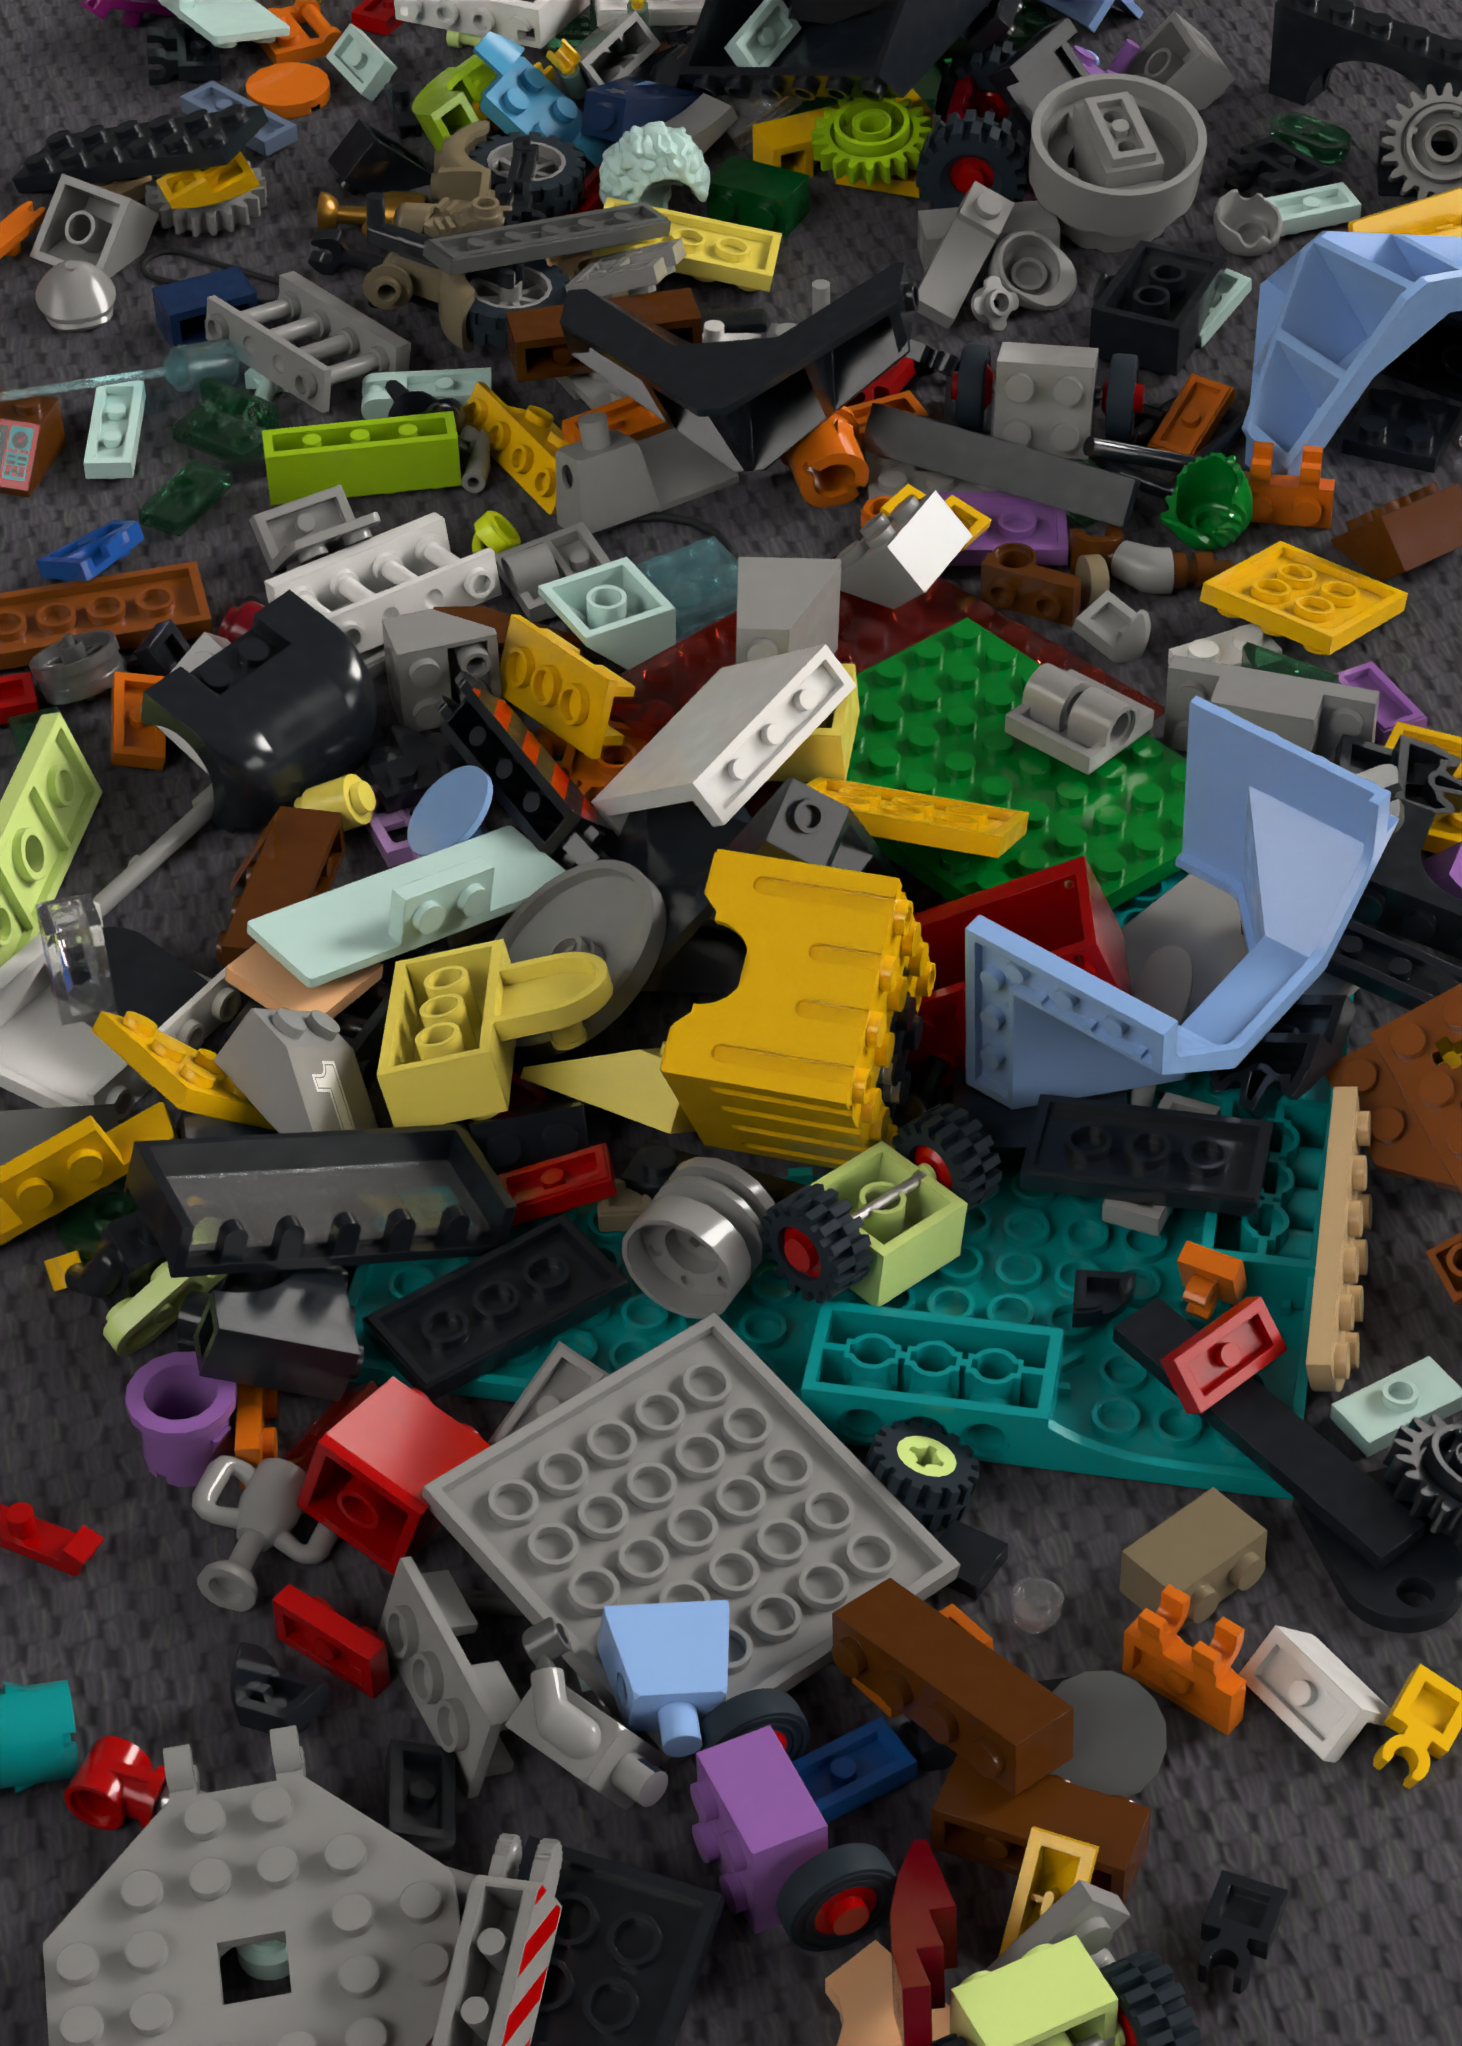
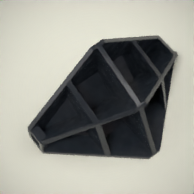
[560,262,919,472]
[618,778,904,994]

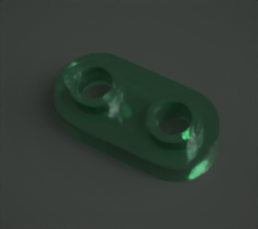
[1269,112,1351,165]

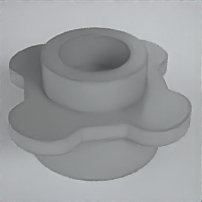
[971,276,1019,331]

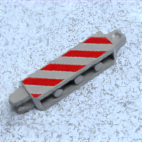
[432,1833,563,2046]

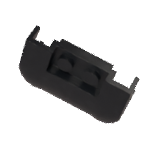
[141,589,377,834]

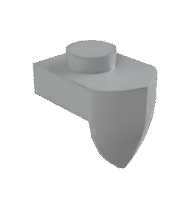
[1072,590,1151,662]

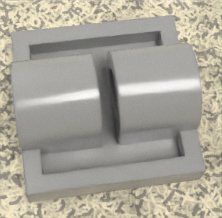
[1004,663,1154,775]

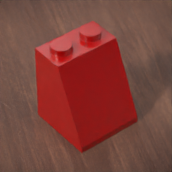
[296,1376,491,1575]

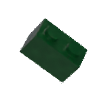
[707,155,810,238]

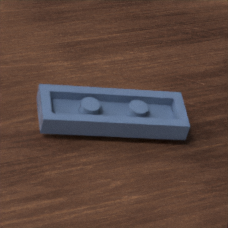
[180,80,298,157]

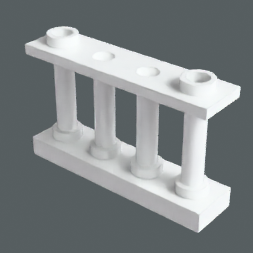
[264,512,502,654]

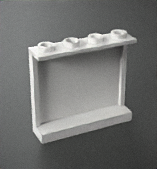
[591,644,857,837]
[0,896,241,1120]

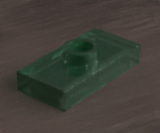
[138,459,233,536]

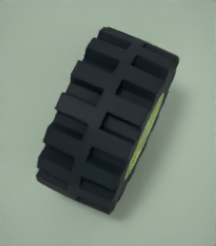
[864,1420,980,1531]

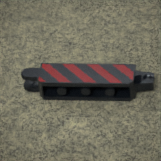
[434,671,614,869]

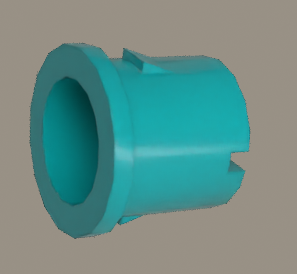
[0,1680,79,1794]

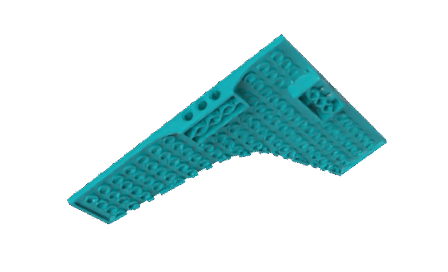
[347,869,1362,1500]

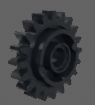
[1383,1414,1462,1546]

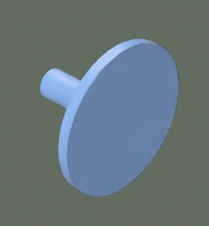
[407,765,493,857]

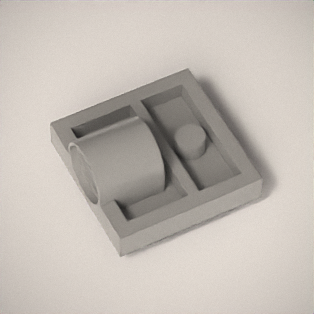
[495,521,611,623]

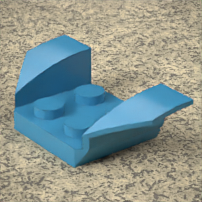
[472,31,614,167]

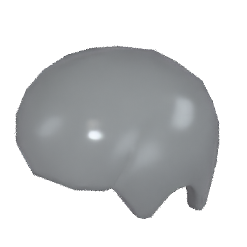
[1213,189,1283,257]

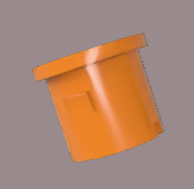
[780,406,869,508]

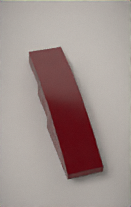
[890,1839,958,2046]

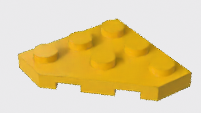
[91,1011,275,1130]

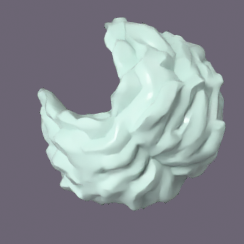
[599,121,710,209]

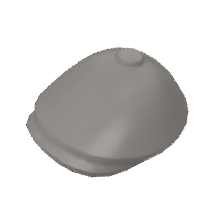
[988,230,1077,311]
[35,260,116,333]

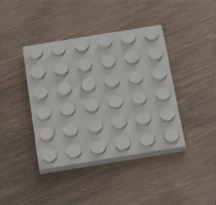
[422,1312,961,1772]

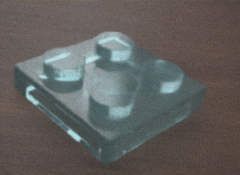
[635,536,738,635]

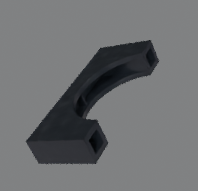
[1268,0,1462,106]
[175,1111,364,1402]

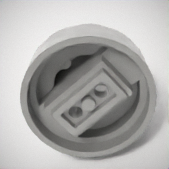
[1028,73,1207,253]

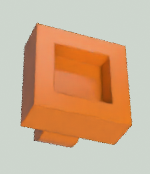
[1177,1240,1248,1321]

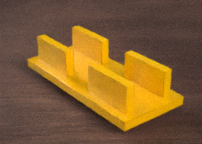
[500,614,636,759]

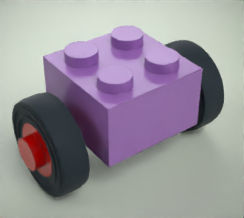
[690,1688,897,1952]

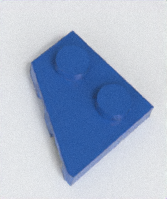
[35,520,145,582]

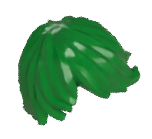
[1159,452,1253,551]

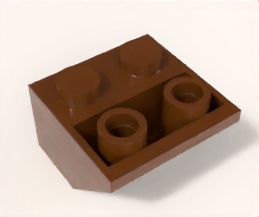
[1331,482,1462,582]

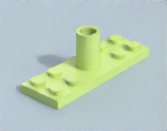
[0,712,103,967]

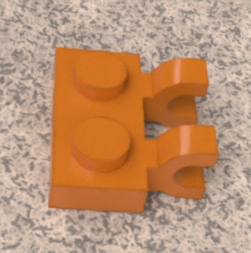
[1243,441,1335,529]
[1122,1584,1247,1736]

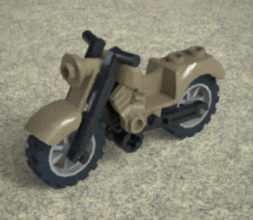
[362,120,585,353]

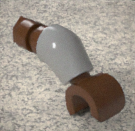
[1067,524,1234,595]

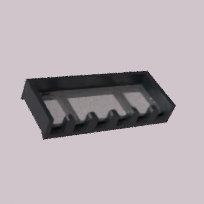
[124,1124,517,1278]

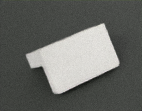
[1238,1625,1390,1763]

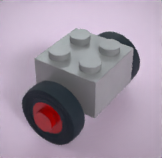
[951,342,1145,460]

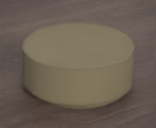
[1075,554,1110,605]

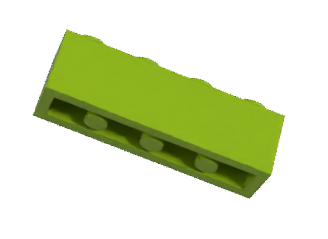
[262,411,462,505]

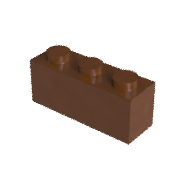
[931,1754,1151,1905]

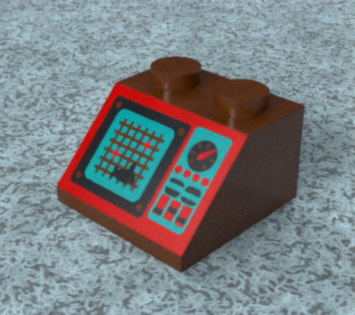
[0,389,66,497]

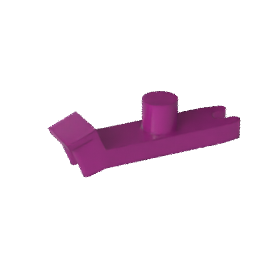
[79,0,175,27]

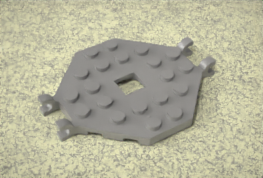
[43,1725,461,2046]

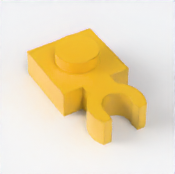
[1373,1663,1462,1789]

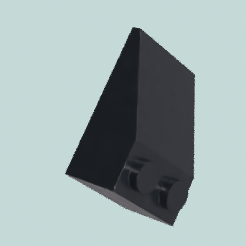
[1089,240,1227,376]

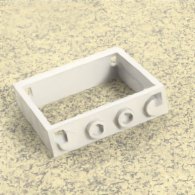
[394,0,594,49]

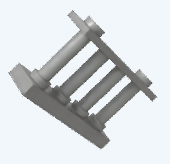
[205,271,411,413]

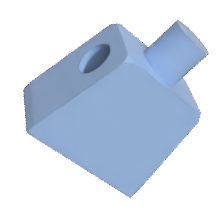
[597,1600,729,1757]

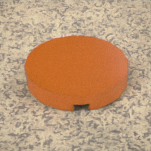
[245,62,331,119]

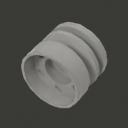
[622,1157,775,1319]

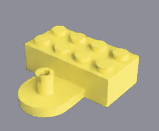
[377,939,613,1127]

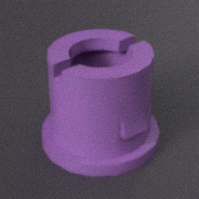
[125,1351,237,1487]

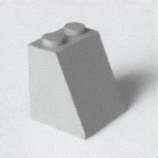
[736,557,841,664]

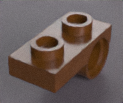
[980,543,1081,627]

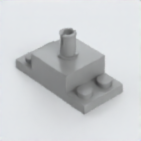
[1163,655,1380,763]

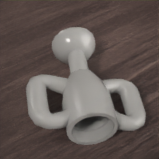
[192,1455,339,1612]

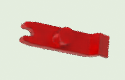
[0,1502,105,1576]

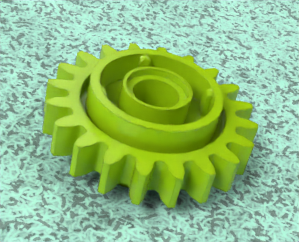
[811,98,933,186]

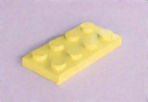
[592,197,782,292]

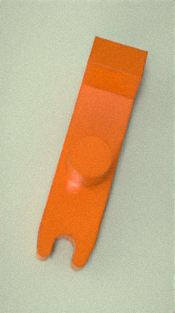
[0,201,46,259]

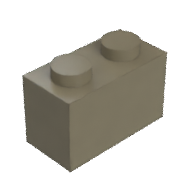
[1119,1487,1268,1633]

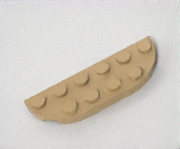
[1306,1087,1372,1392]

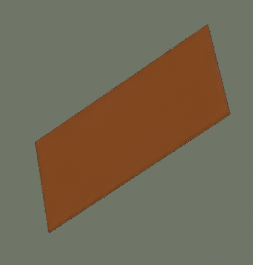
[228,812,277,894]

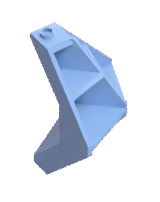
[1241,231,1462,476]

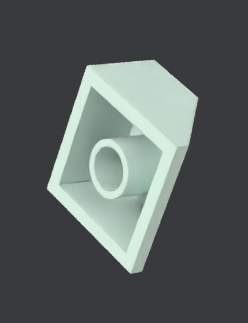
[538,557,676,672]

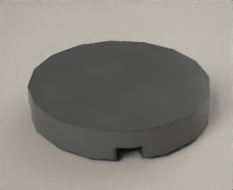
[1048,1670,1167,1798]

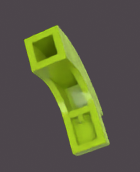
[412,54,497,151]

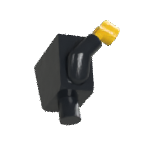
[44,1199,225,1311]

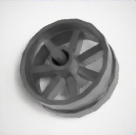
[29,630,128,705]

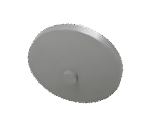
[495,860,667,1059]

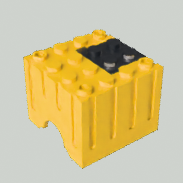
[659,849,936,1169]

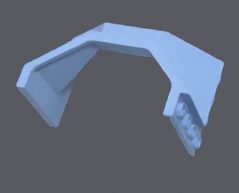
[965,695,1399,1110]

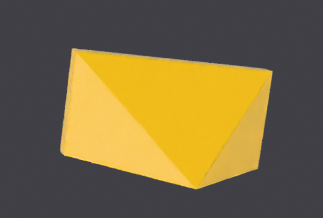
[998,1826,1099,1957]

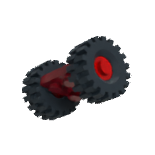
[915,41,1030,210]

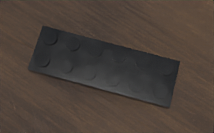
[12,104,269,194]

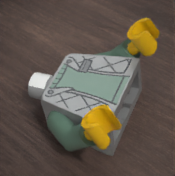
[546,0,661,99]

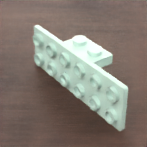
[157,0,290,48]
[247,826,566,988]

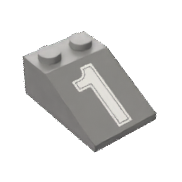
[214,1008,378,1134]

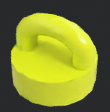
[471,510,521,554]

